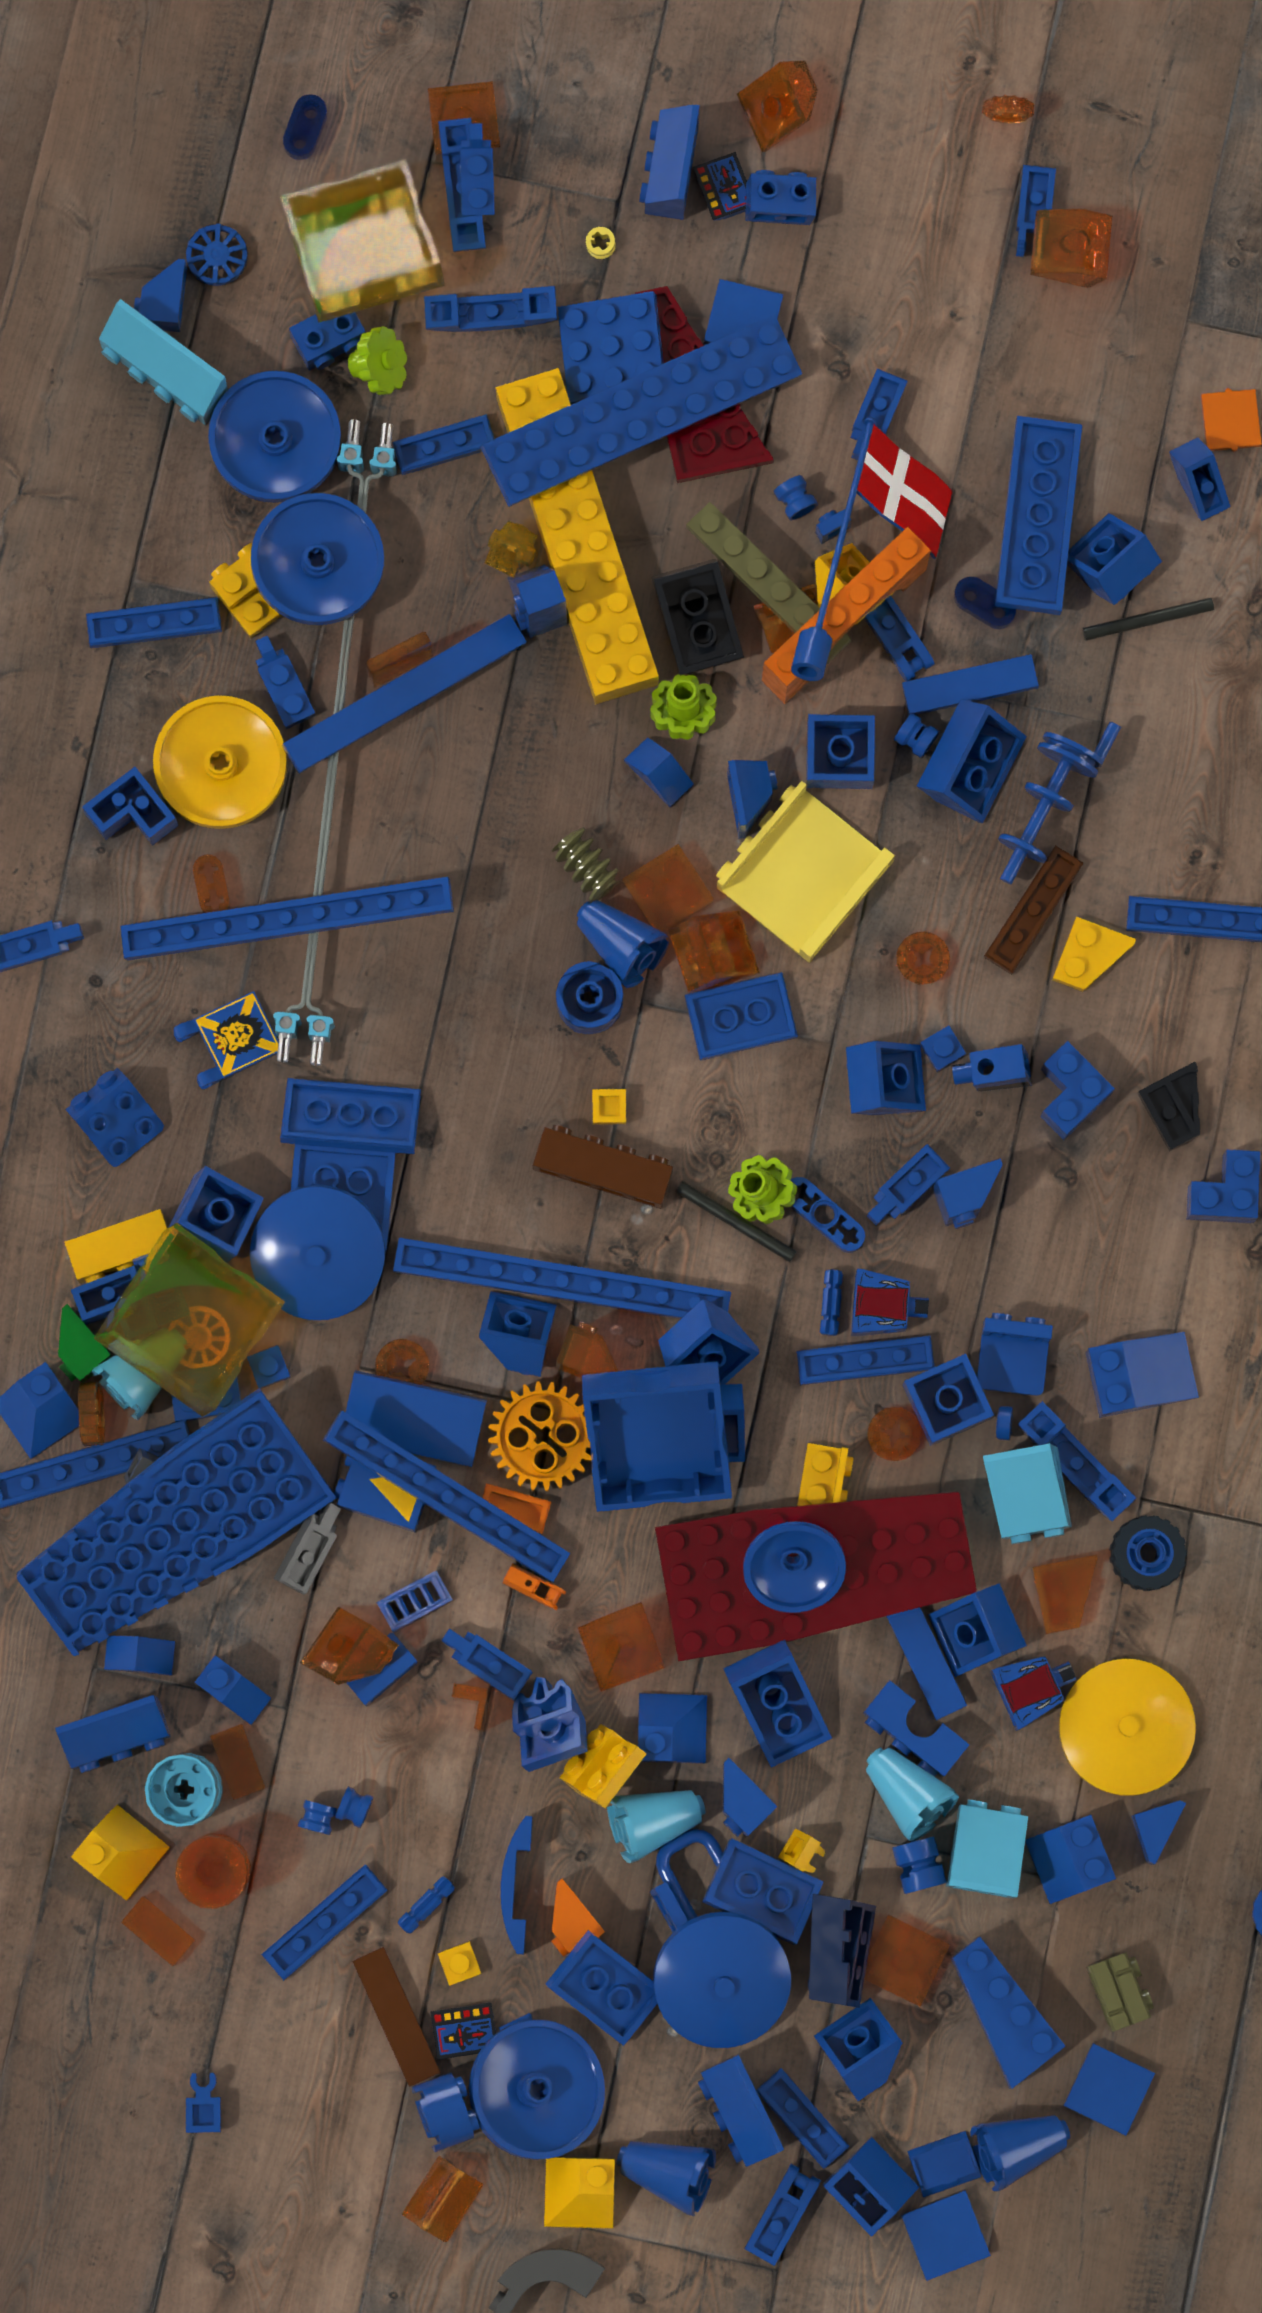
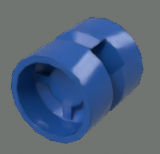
[892,1836,947,1894]

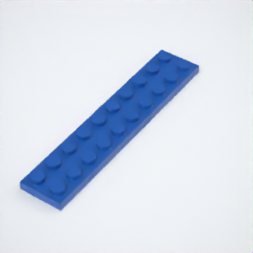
[480,314,803,507]

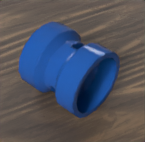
[774,475,818,521]
[894,713,940,758]

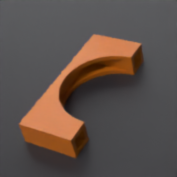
[762,527,931,704]

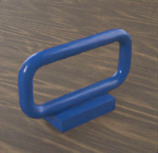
[650,1829,723,1933]

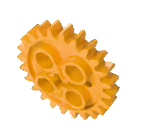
[488,1381,592,1492]

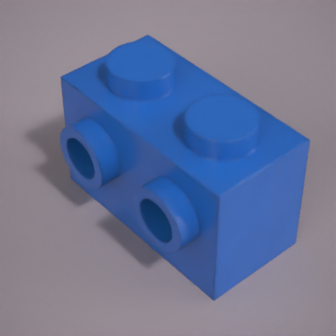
[745,170,816,225]
[289,298,366,371]

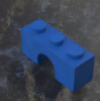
[863,1680,970,1778]

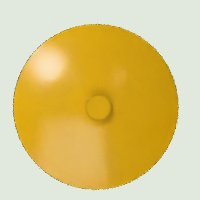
[153,695,287,829]
[1059,1659,1196,1796]

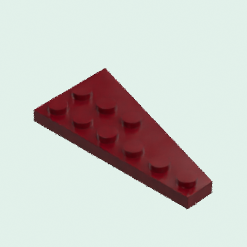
[635,286,774,484]

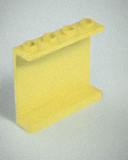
[716,781,895,963]

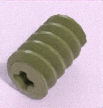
[552,827,620,903]

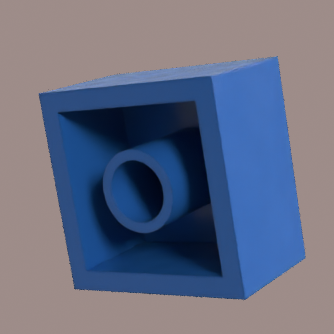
[806,714,875,789]
[166,1166,264,1264]
[902,1354,994,1446]

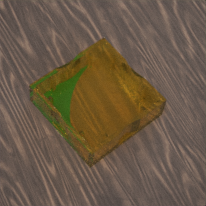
[280,160,445,323]
[94,1223,285,1417]

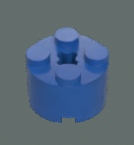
[556,961,623,1034]
[412,2073,480,2152]

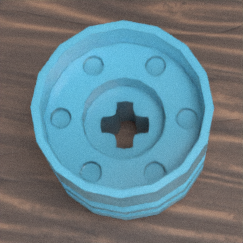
[145,1753,223,1827]

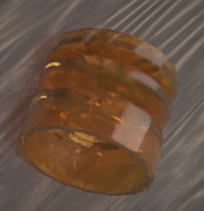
[175,1833,251,1909]

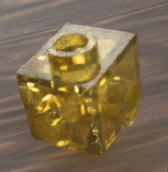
[485,521,538,578]

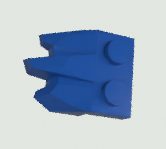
[512,1677,588,1772]

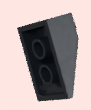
[652,559,744,676]

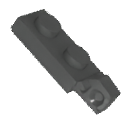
[273,1502,341,1595]

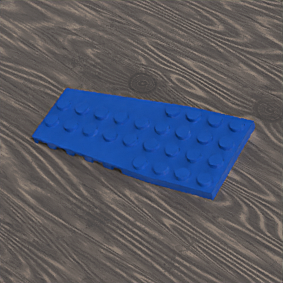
[16,1388,336,1656]

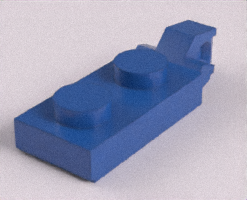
[460,123,495,216]
[850,369,907,460]
[256,635,316,729]
[0,920,84,972]
[867,1144,950,1226]
[442,1628,533,1701]

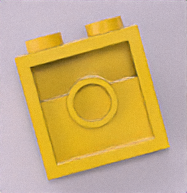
[209,543,282,638]
[560,1724,646,1808]

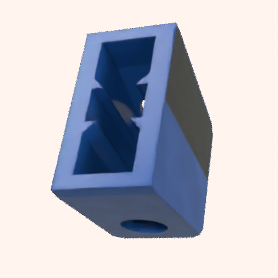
[952,1044,1032,1091]

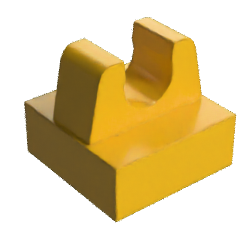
[778,1828,825,1873]

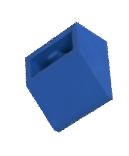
[822,2137,919,2237]

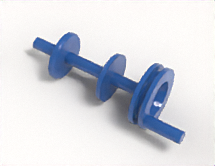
[998,722,1121,885]

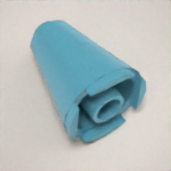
[92,1328,186,1420]
[866,1747,959,1842]
[607,1790,706,1863]

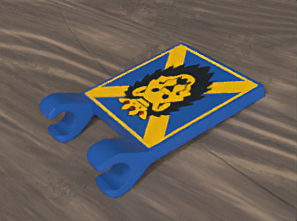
[174,991,279,1090]

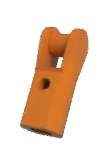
[502,1563,567,1611]

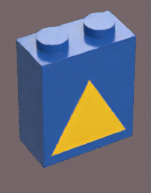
[334,1456,437,1533]

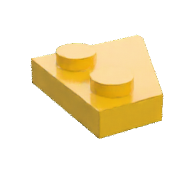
[1052,916,1136,992]

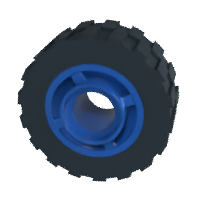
[1109,1515,1187,1591]

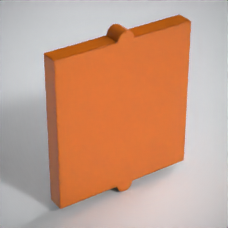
[1201,388,1262,452]

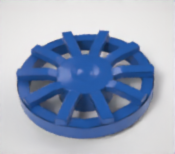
[186,224,248,286]

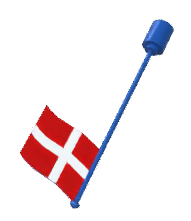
[791,417,952,681]

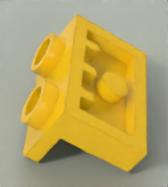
[797,1443,854,1506]

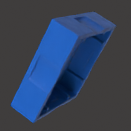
[582,1361,732,1512]

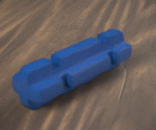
[820,1269,843,1336]
[398,1876,455,1934]

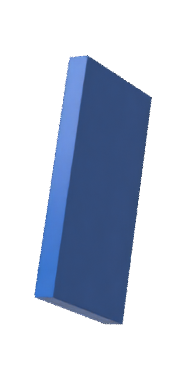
[280,1078,421,1154]
[346,1370,487,1467]

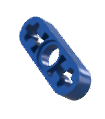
[790,1177,865,1253]

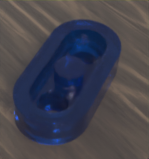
[283,94,327,160]
[954,577,1016,629]

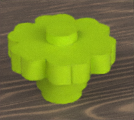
[348,326,407,395]
[650,674,717,740]
[728,1155,797,1224]

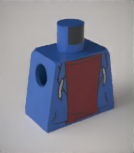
[851,1269,929,1336]
[990,1656,1077,1731]

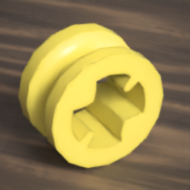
[586,227,616,259]

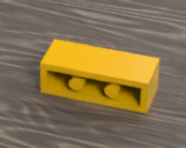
[64,1209,172,1284]

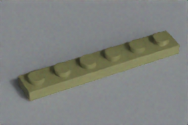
[686,502,851,665]

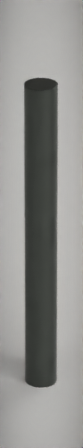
[1083,597,1214,641]
[676,1181,797,1262]

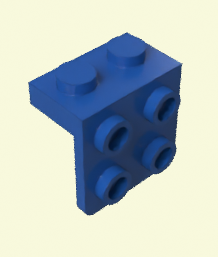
[65,1068,164,1167]
[977,1313,1053,1396]

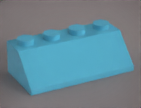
[99,299,228,425]

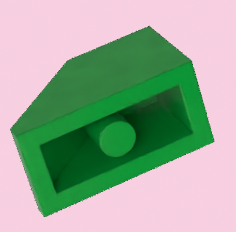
[58,1304,112,1384]

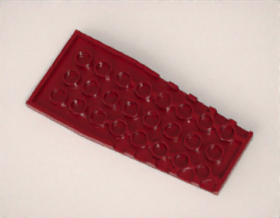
[655,1491,977,1662]

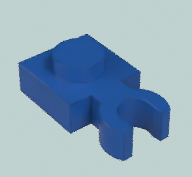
[186,2073,221,2133]

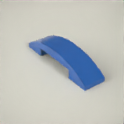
[438,118,486,252]
[424,286,557,332]
[1018,1401,1136,1522]
[500,1816,533,1955]

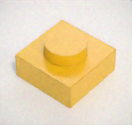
[592,1089,626,1125]
[437,1941,482,1986]

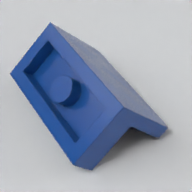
[341,1633,418,1707]

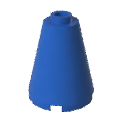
[577,900,669,988]
[970,2115,1070,2192]
[616,2141,716,2216]

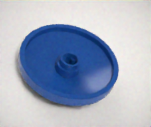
[208,371,341,503]
[251,493,384,625]
[250,1185,385,1320]
[653,1912,791,2048]
[469,2020,605,2160]

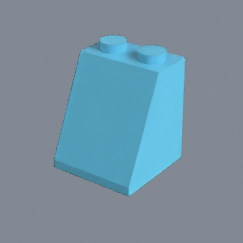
[983,1443,1072,1544]
[945,1799,1028,1898]

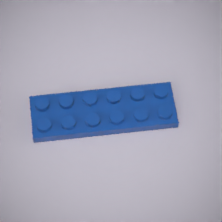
[995,416,1082,615]

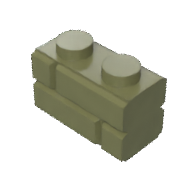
[1086,1952,1154,2032]

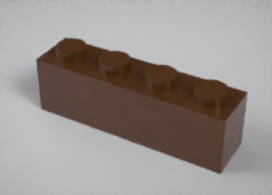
[532,1125,673,1209]

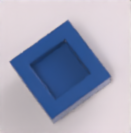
[815,509,852,544]
[920,1025,966,1072]
[247,1345,291,1389]

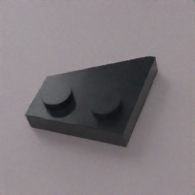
[1137,1062,1200,1152]

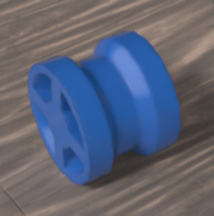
[335,1786,373,1829]
[297,1800,337,1835]

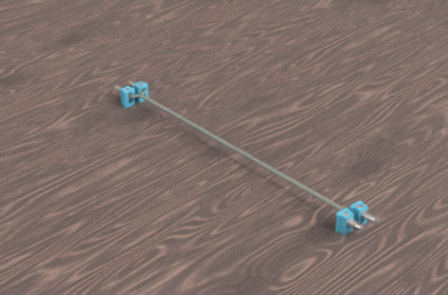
[273,419,397,1066]

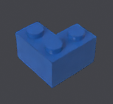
[82,767,179,846]
[1040,1041,1115,1140]
[1186,1150,1260,1223]
[71,1266,160,1345]

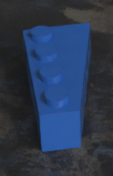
[951,1937,1065,2089]

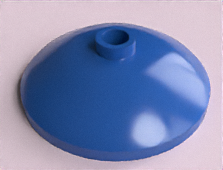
[743,1521,846,1613]

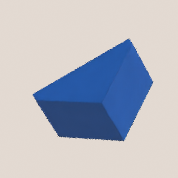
[624,737,694,808]
[104,1636,175,1676]
[1131,1800,1186,1865]

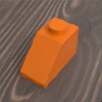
[551,1878,605,1957]

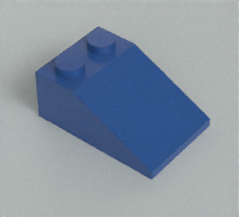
[1085,1332,1199,1418]
[723,1640,832,1768]

